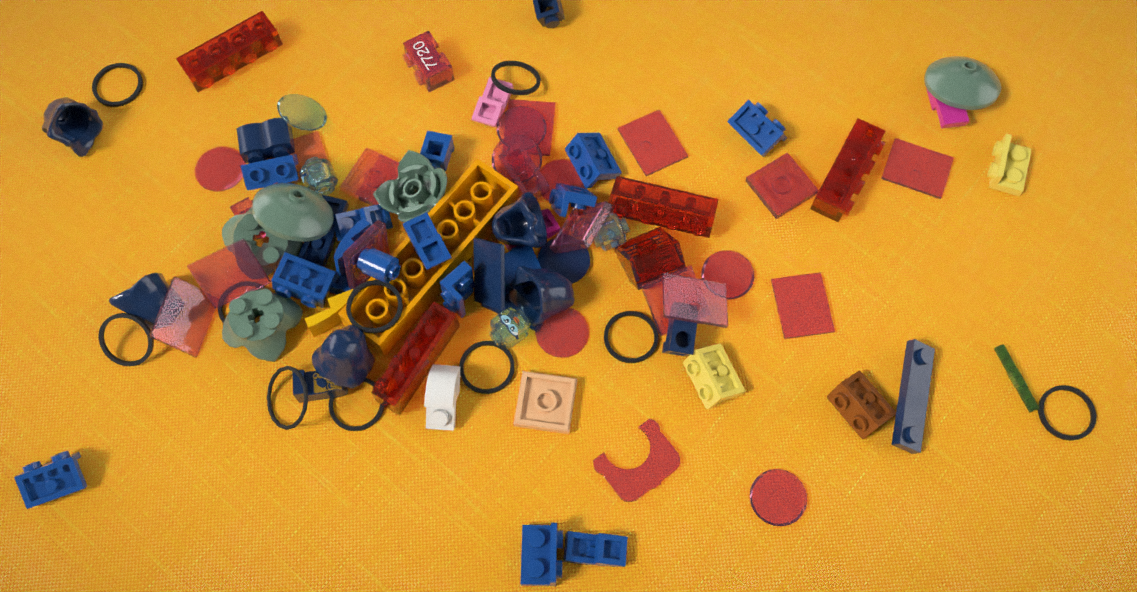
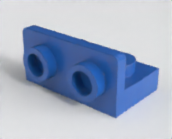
[727,99,787,157]
[565,132,622,189]
[240,154,299,191]
[549,183,597,217]
[271,252,336,308]
[440,261,474,318]
[14,450,87,509]
[520,522,563,586]

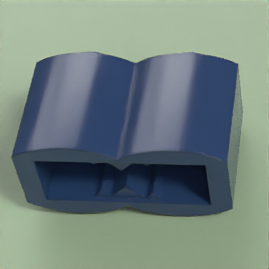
[236,117,295,163]

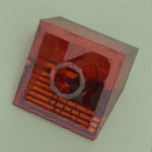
[613,227,687,290]

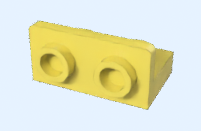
[987,133,1032,196]
[683,343,745,410]

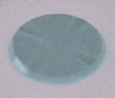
[277,94,327,131]

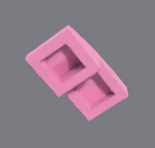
[472,77,514,128]

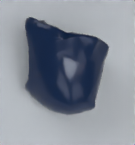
[42,97,103,157]
[492,192,547,248]
[508,266,575,327]
[109,272,184,330]
[312,325,375,388]

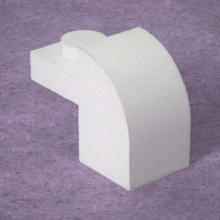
[424,364,460,431]

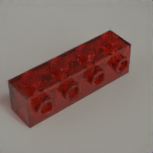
[176,11,283,92]
[810,118,886,222]
[607,176,719,238]
[371,301,460,416]

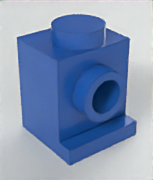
[420,130,454,172]

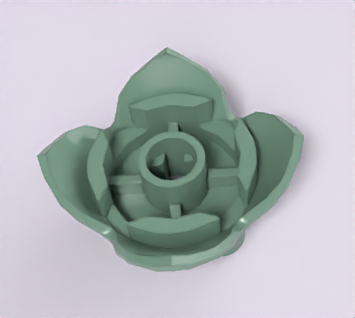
[373,150,447,223]
[222,206,303,279]
[222,288,303,362]

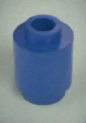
[357,248,400,283]

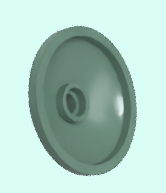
[924,56,1001,110]
[252,183,334,242]

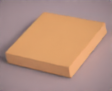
[514,371,577,434]

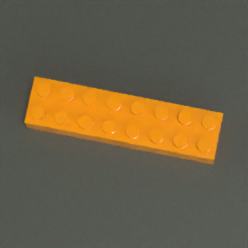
[338,158,519,356]

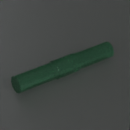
[994,344,1040,413]

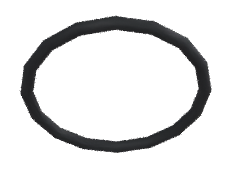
[267,366,308,430]

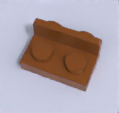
[827,370,896,439]

